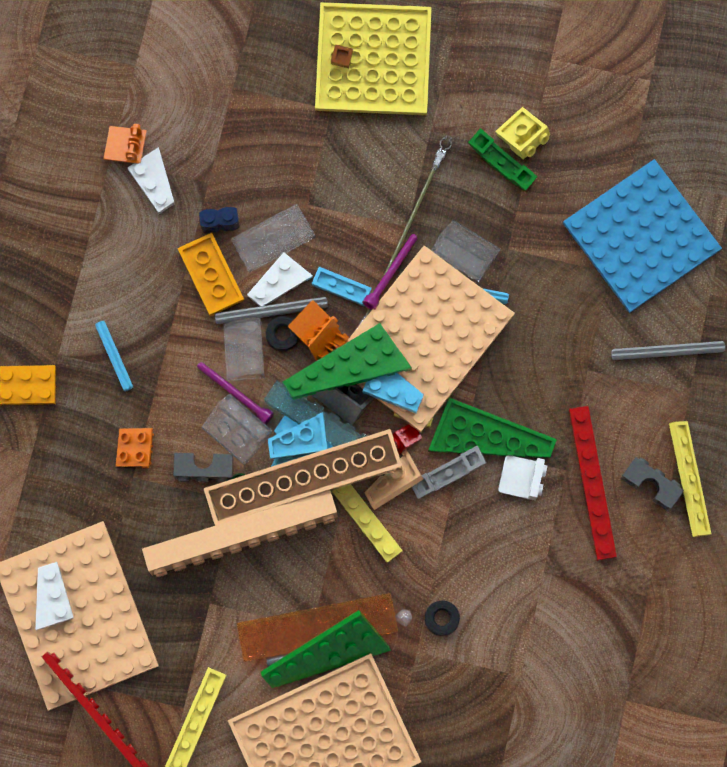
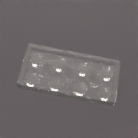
[231,204,315,273]

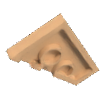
[365,449,423,510]

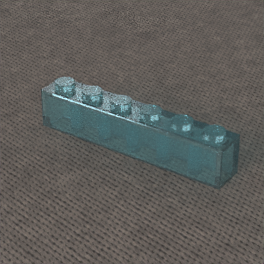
[264,381,368,447]

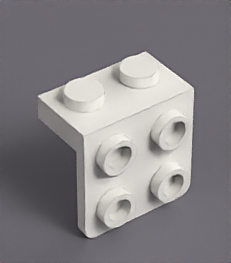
[498,455,547,501]

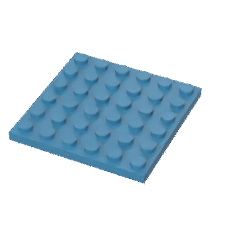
[563,159,722,313]

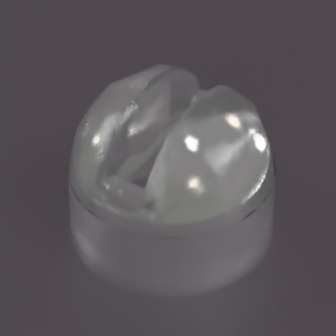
[395,610,412,627]

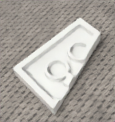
[128,147,175,214]
[247,252,313,307]
[35,562,74,630]

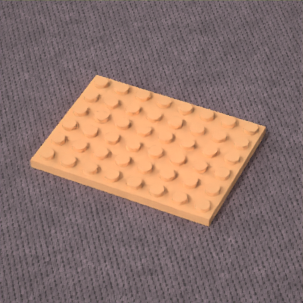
[348,246,515,433]
[0,521,159,711]
[228,654,421,767]

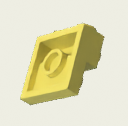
[495,107,550,160]

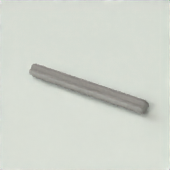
[215,297,328,324]
[611,341,725,360]

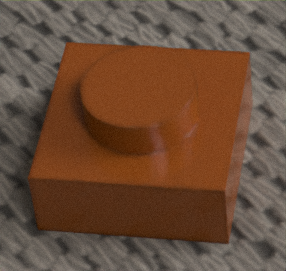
[331,45,353,69]

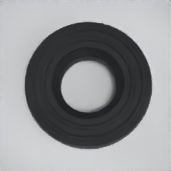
[266,316,299,351]
[425,600,460,636]

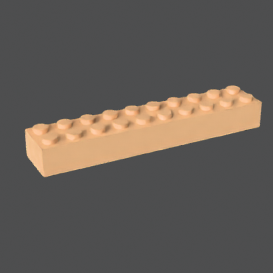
[204,429,403,526]
[142,490,338,577]

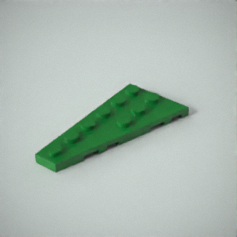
[282,323,412,400]
[428,398,557,458]
[261,610,391,688]

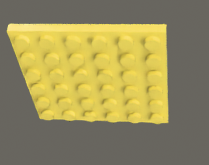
[315,2,431,115]

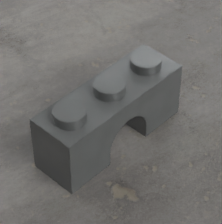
[173,453,234,483]
[620,457,684,512]

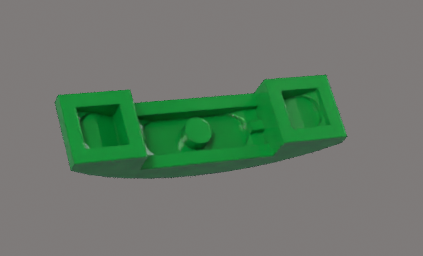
[468,128,538,191]

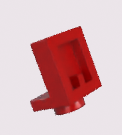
[392,424,423,455]

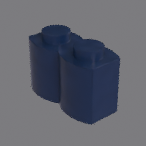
[199,207,239,233]

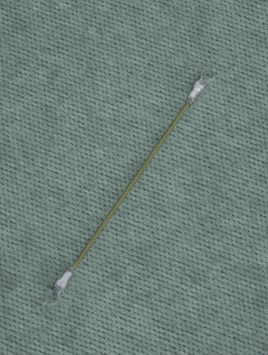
[355,137,452,330]

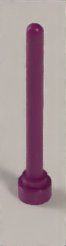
[362,234,417,310]
[197,362,274,425]

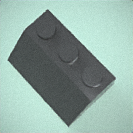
[312,384,375,425]

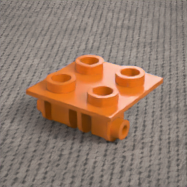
[103,124,147,164]
[288,300,339,347]
[308,317,349,361]
[116,428,154,469]

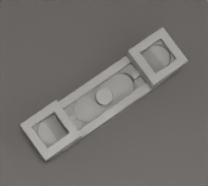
[412,446,486,499]

